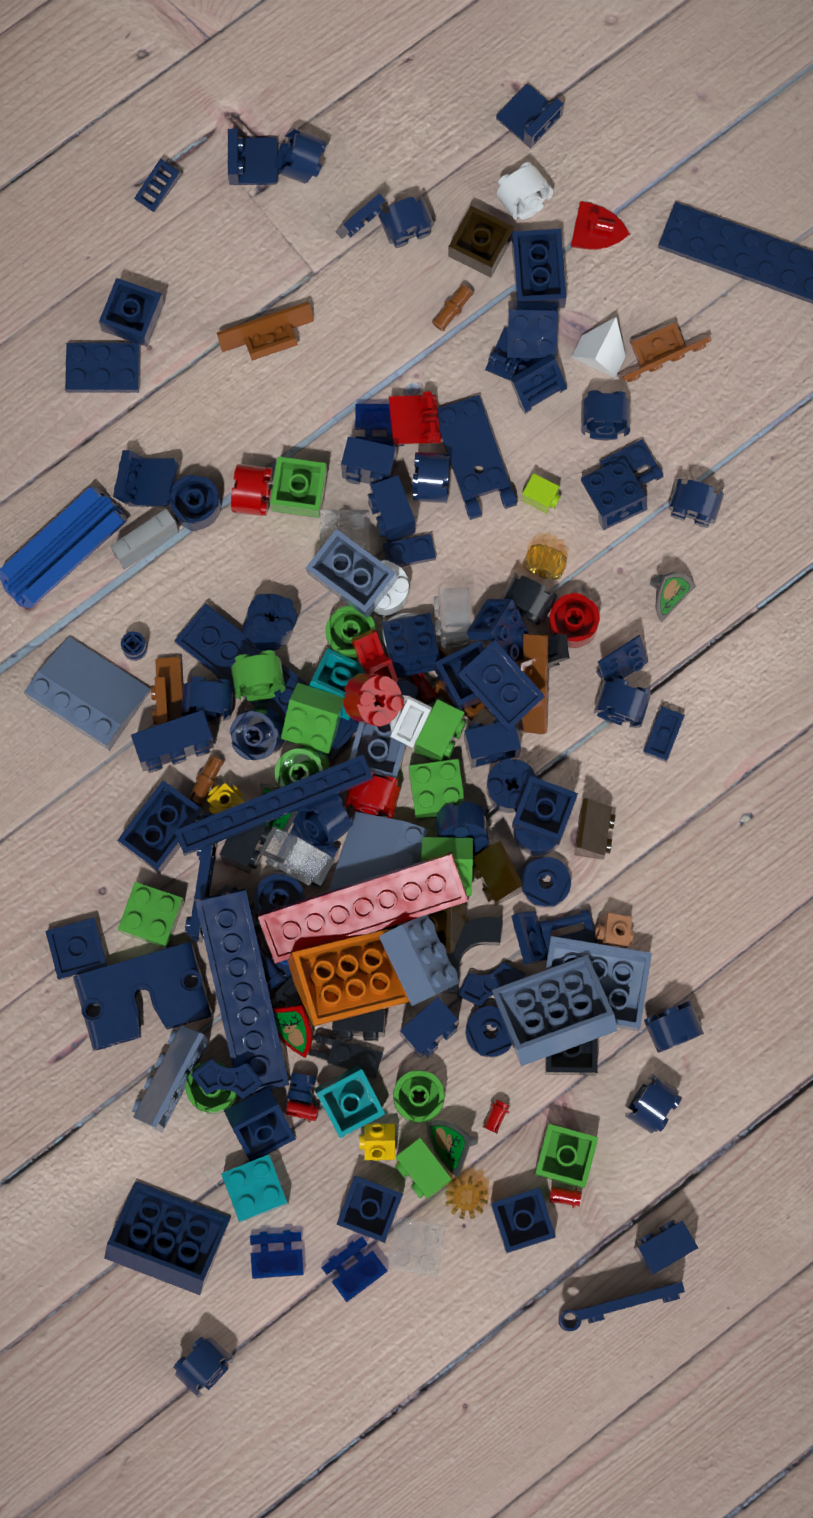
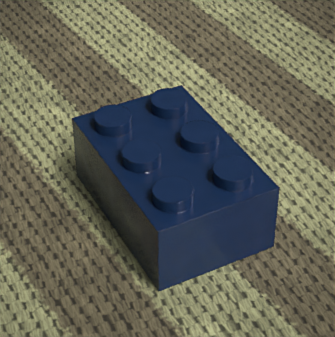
[512,229,566,308]
[131,710,214,773]
[117,781,205,874]

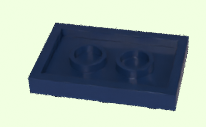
[65,343,140,393]
[456,640,545,731]

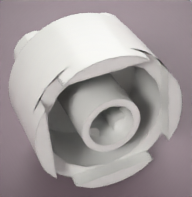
[497,162,553,220]
[372,560,409,616]

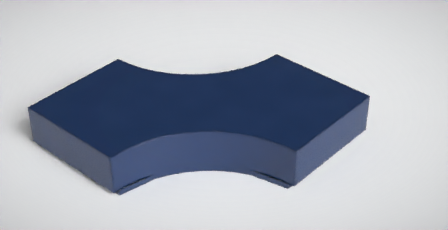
[458,962,526,1007]
[191,1059,263,1099]

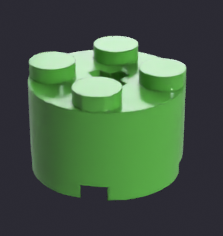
[326,606,376,661]
[231,650,286,701]
[275,746,331,787]
[186,1061,238,1114]
[393,1070,445,1124]

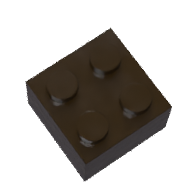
[448,206,514,278]

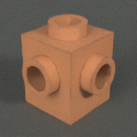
[595,913,633,949]

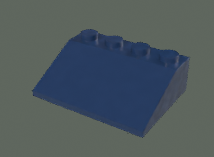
[104,1181,231,1295]

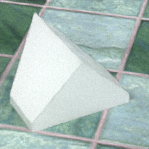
[571,317,626,378]
[390,695,432,748]

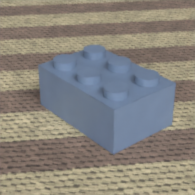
[306,529,397,618]
[349,722,407,779]
[379,915,460,1006]

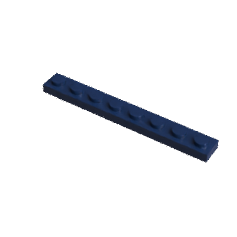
[175,755,373,856]

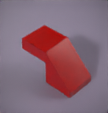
[351,629,398,682]

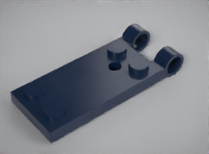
[437,395,517,520]
[185,813,218,943]
[558,1282,685,1331]

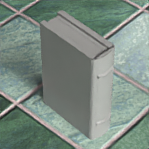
[110,508,179,570]

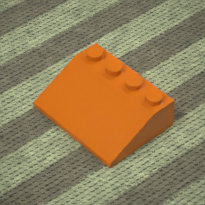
[288,929,410,1026]

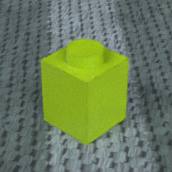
[521,473,561,514]

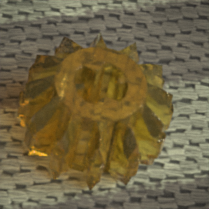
[524,544,567,580]
[445,1176,488,1220]

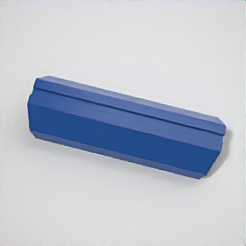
[0,486,128,609]

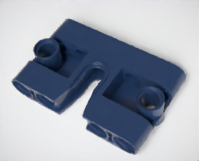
[73,942,213,1051]

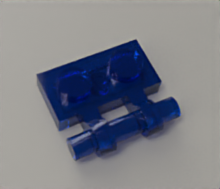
[355,404,404,447]
[250,1229,304,1279]
[321,1236,388,1302]

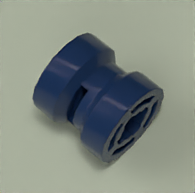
[121,631,148,661]
[287,1073,316,1103]

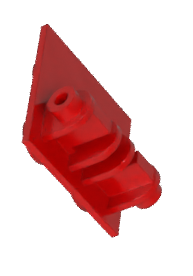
[388,391,441,445]

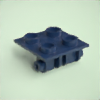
[485,327,544,381]
[596,635,648,682]

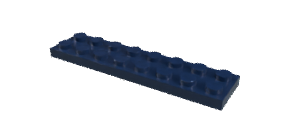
[658,202,813,304]
[174,603,359,763]
[195,888,289,1094]

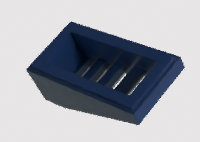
[134,158,182,212]

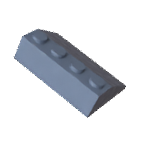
[24,637,151,751]
[328,812,429,929]
[545,936,652,1031]
[492,955,618,1066]
[132,1026,209,1133]

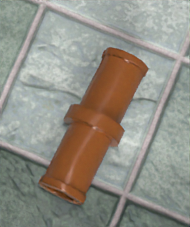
[432,284,474,332]
[187,755,224,807]

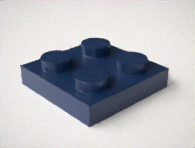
[336,193,386,239]
[45,918,107,980]

